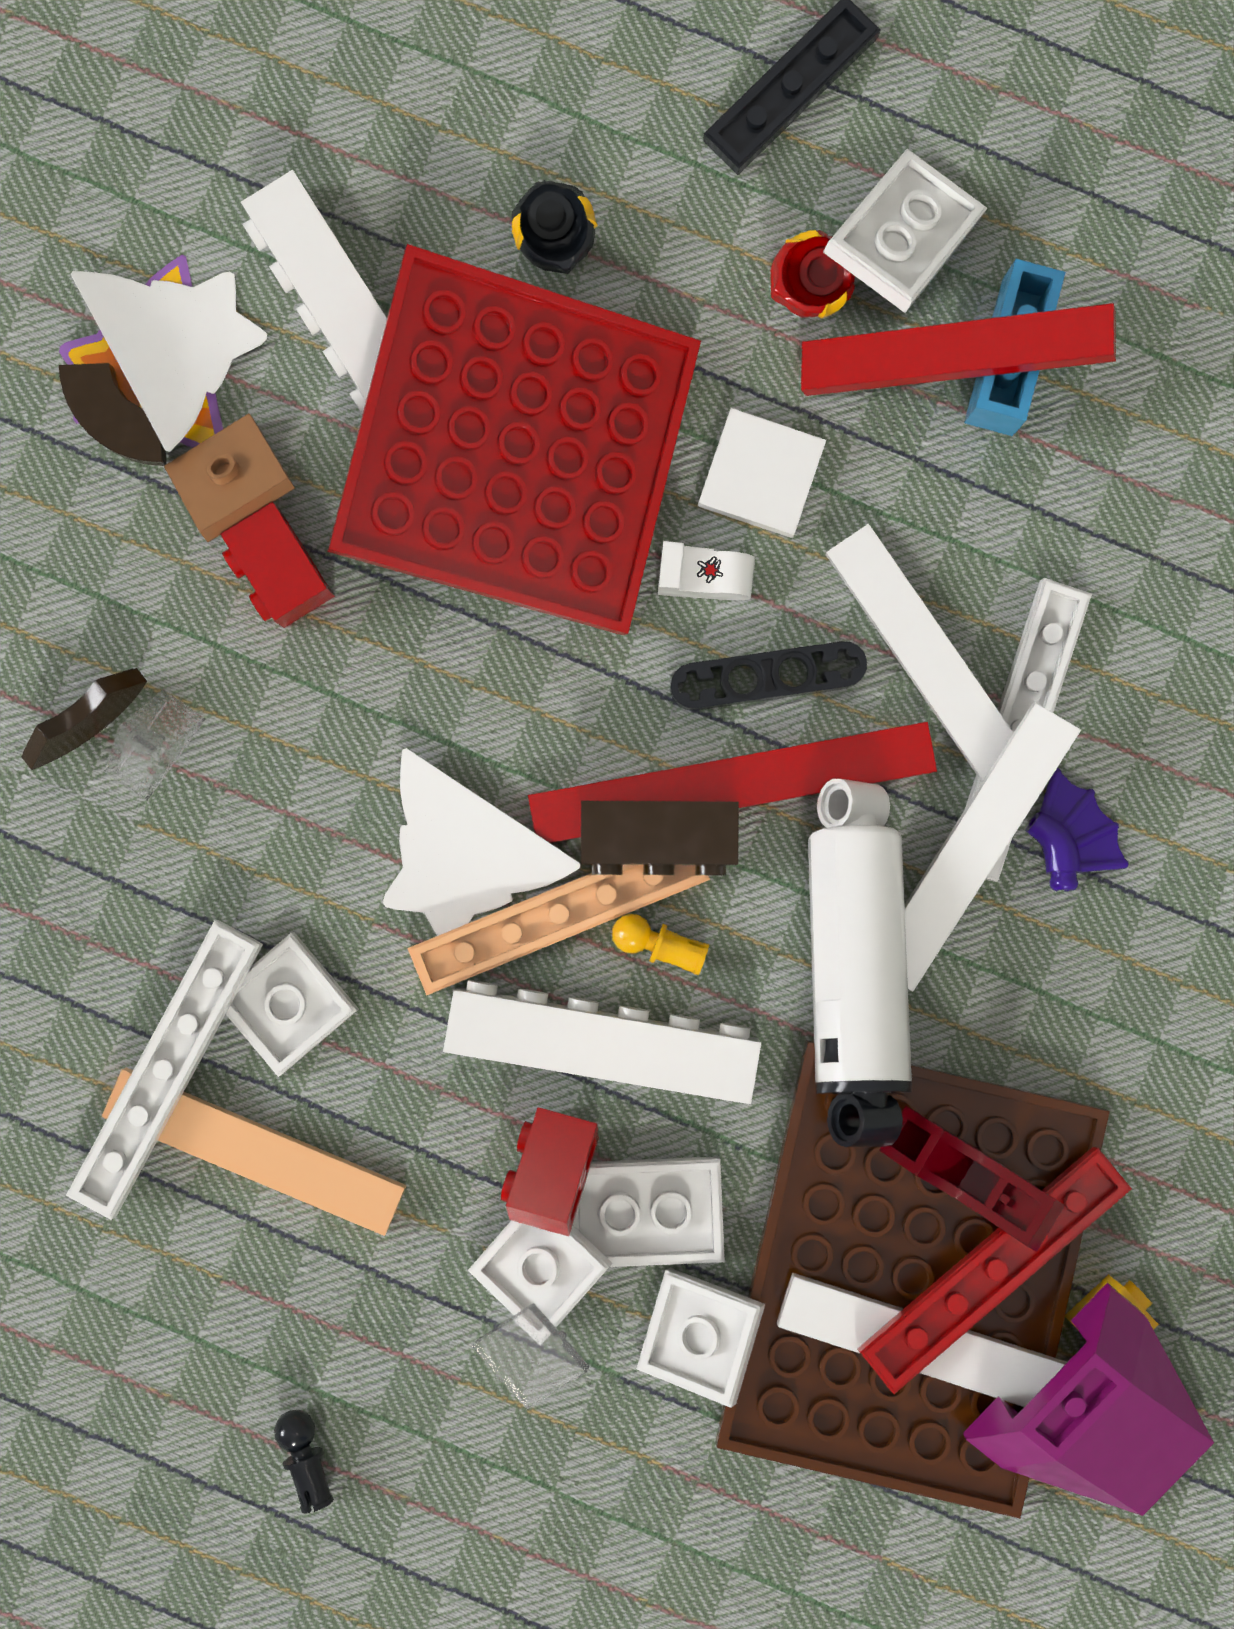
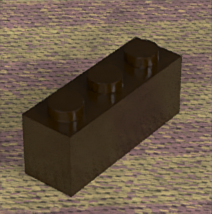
[581,801,739,876]

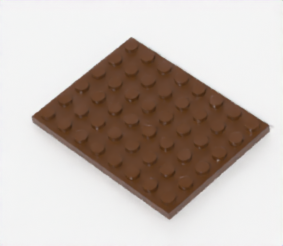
[715,1040,1110,1519]

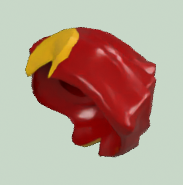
[770,230,855,319]

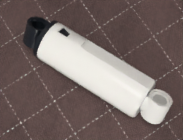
[808,779,912,1147]

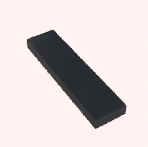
[703,0,881,175]

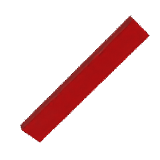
[801,303,1116,396]
[857,1147,1132,1394]

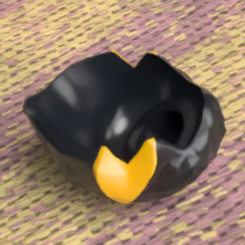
[512,180,598,274]

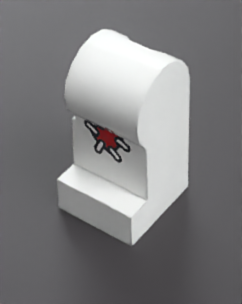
[657,541,755,600]

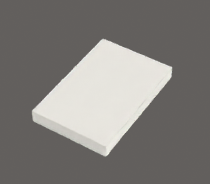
[823,149,987,313]
[573,1156,725,1267]

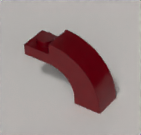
[879,1106,1065,1251]

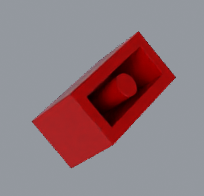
[220,502,335,628]
[501,1107,599,1237]

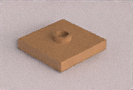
[164,413,295,542]

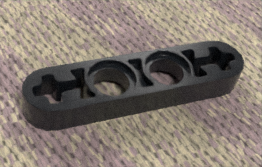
[670,641,867,711]

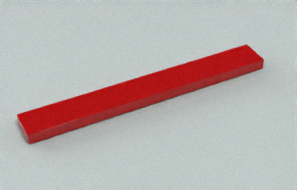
[528,722,937,843]

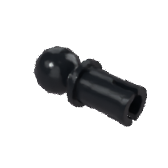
[274,1410,334,1514]

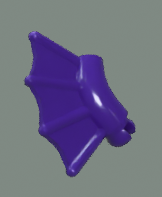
[1025,768,1129,891]

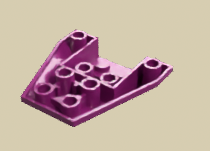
[963,1283,1214,1516]

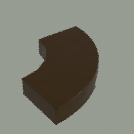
[59,363,167,466]
[21,668,147,770]

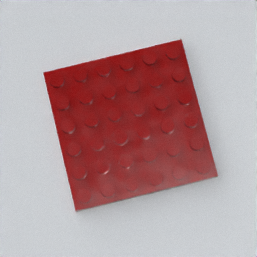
[327,244,701,636]

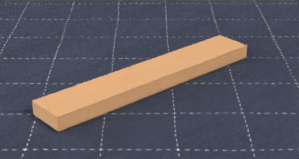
[408,865,710,996]
[102,1067,407,1236]

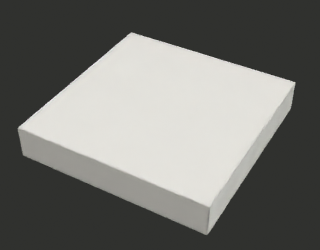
[698,408,826,538]
[226,932,359,1077]
[468,1220,613,1343]
[636,1268,765,1408]

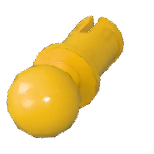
[612,913,709,975]

